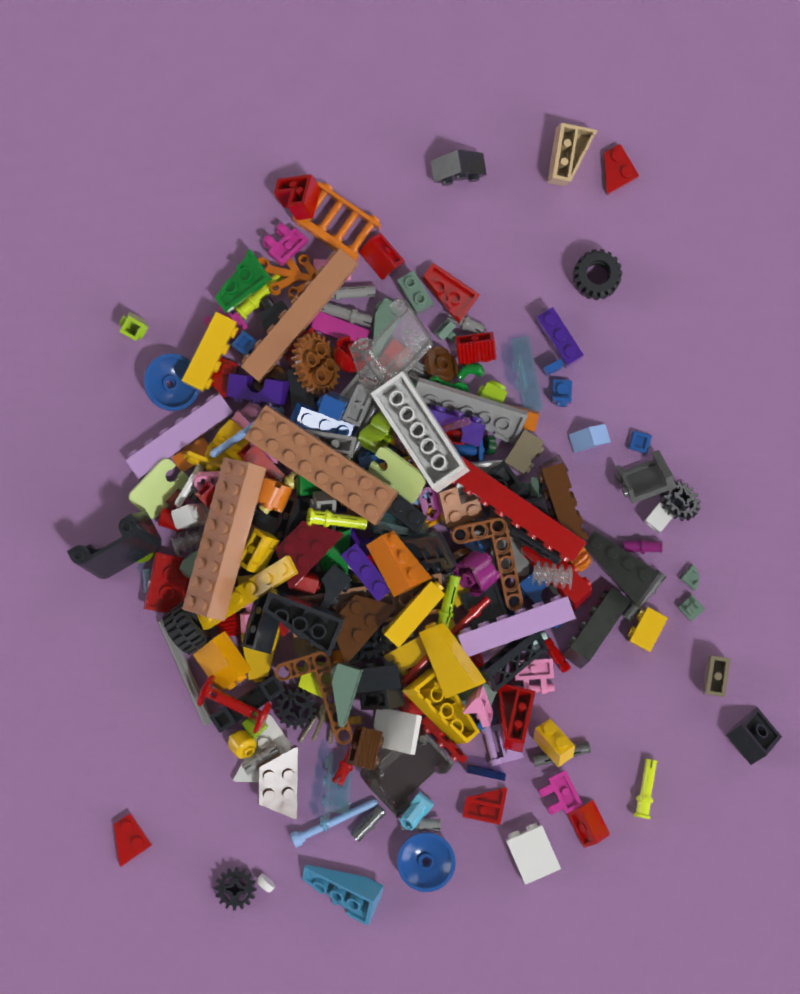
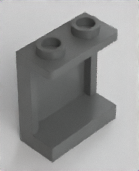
[615,450,675,504]

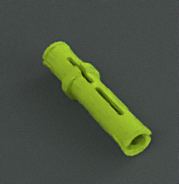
[437,574,461,628]

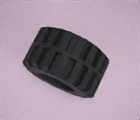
[573,249,622,300]
[163,601,211,655]

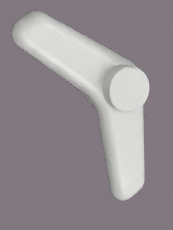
[175,464,205,508]

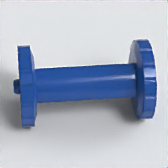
[453,437,485,462]

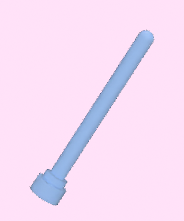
[210,405,285,457]
[290,799,378,848]

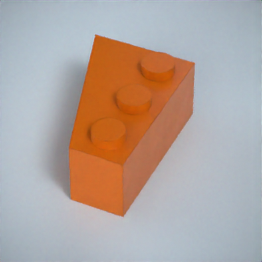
[366,531,432,597]

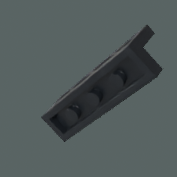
[478,632,548,692]

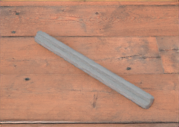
[158,619,212,726]

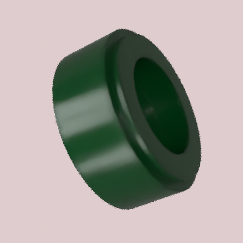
[483,435,497,455]

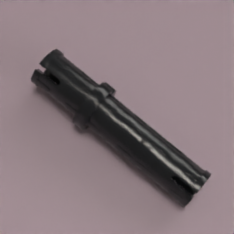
[509,526,562,566]

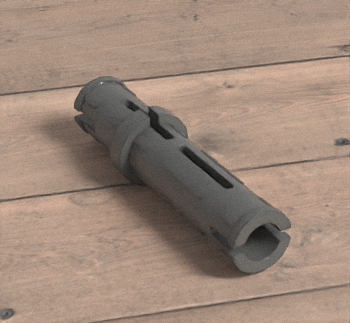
[622,569,667,622]
[532,741,591,767]

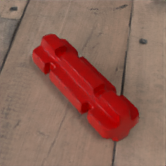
[545,638,571,673]

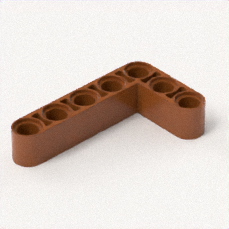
[450,516,523,611]
[274,651,353,745]

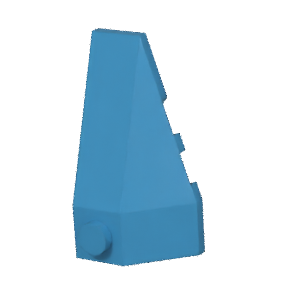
[302,865,384,926]

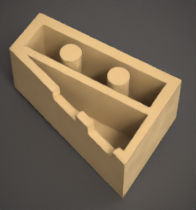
[547,123,598,186]

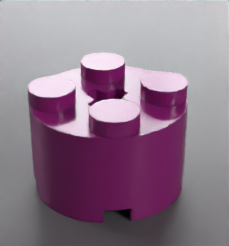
[453,551,500,596]

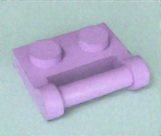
[481,723,524,766]

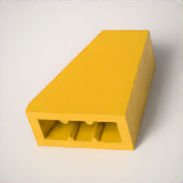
[241,627,280,683]

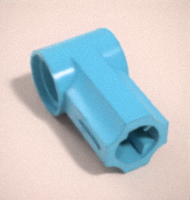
[399,791,435,831]

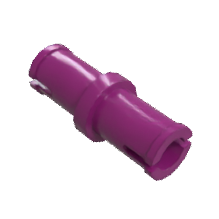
[623,539,663,554]

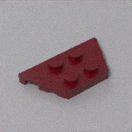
[276,521,344,590]

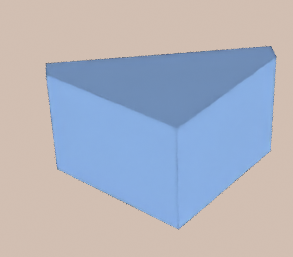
[569,424,611,453]

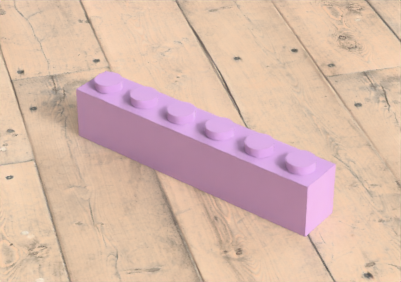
[125,394,235,480]
[456,595,576,657]

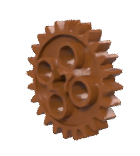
[291,332,340,395]

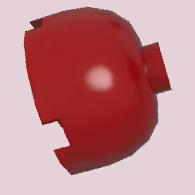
[333,336,372,373]

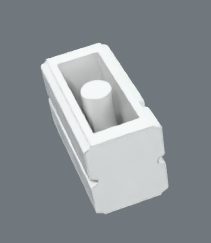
[171,503,209,529]

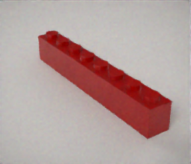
[452,455,587,563]

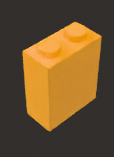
[193,631,252,692]

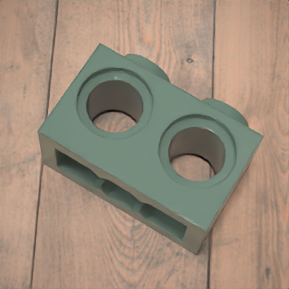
[397,270,433,316]

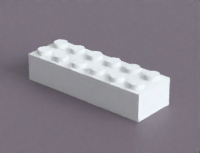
[370,371,470,493]

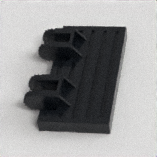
[399,531,457,574]

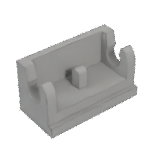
[342,383,374,427]

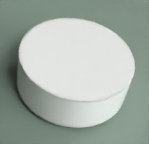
[257,874,276,892]

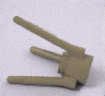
[298,704,337,744]

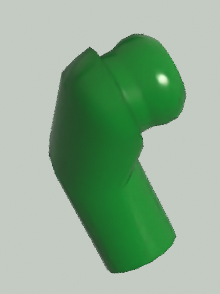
[456,363,485,381]

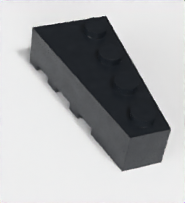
[263,587,345,657]

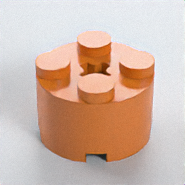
[257,475,293,513]

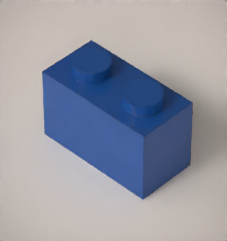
[317,391,350,421]

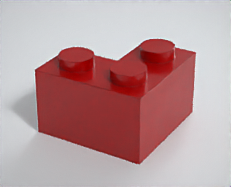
[274,174,321,221]

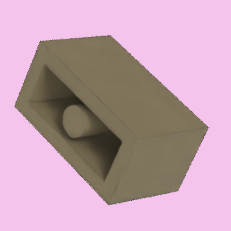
[505,430,544,476]
[702,655,731,697]

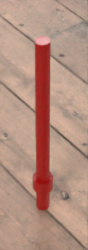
[403,596,491,683]

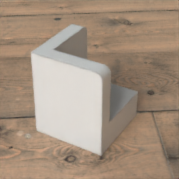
[643,503,673,533]

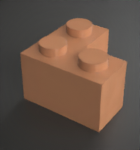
[435,483,483,528]

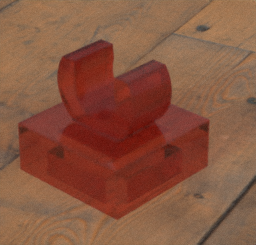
[166,488,187,510]

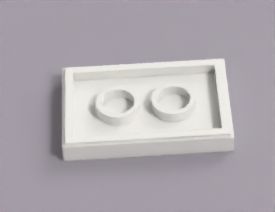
[373,709,422,755]

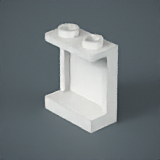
[505,823,561,885]

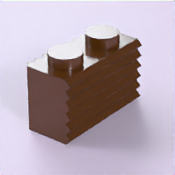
[347,726,384,770]

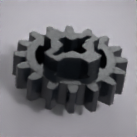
[660,481,701,521]
[354,626,390,663]
[275,688,318,730]
[214,867,257,911]

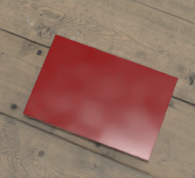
[143,552,189,613]

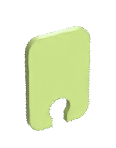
[368,446,427,504]
[128,458,189,519]

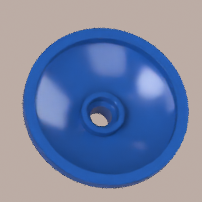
[143,354,199,411]
[397,832,456,892]

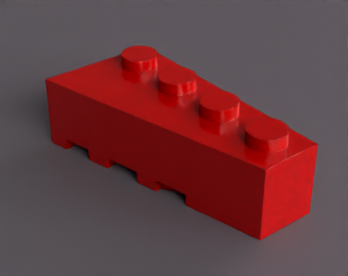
[521,537,592,612]

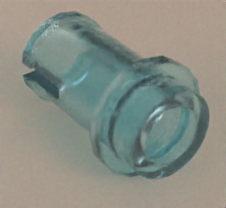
[140,569,151,592]

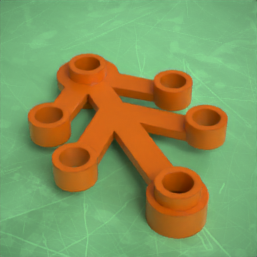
[258,254,317,300]

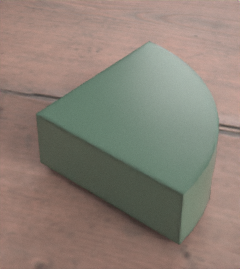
[680,564,699,591]

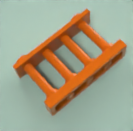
[292,181,381,262]

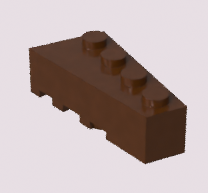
[537,459,589,540]

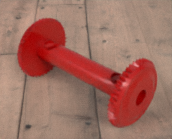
[197,675,271,733]

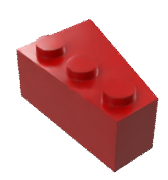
[496,684,536,753]

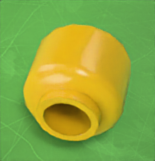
[228,730,257,759]

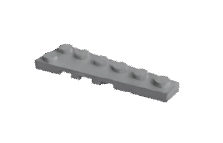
[415,377,528,445]

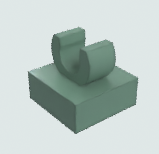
[433,320,457,342]
[523,477,544,498]
[677,595,705,622]

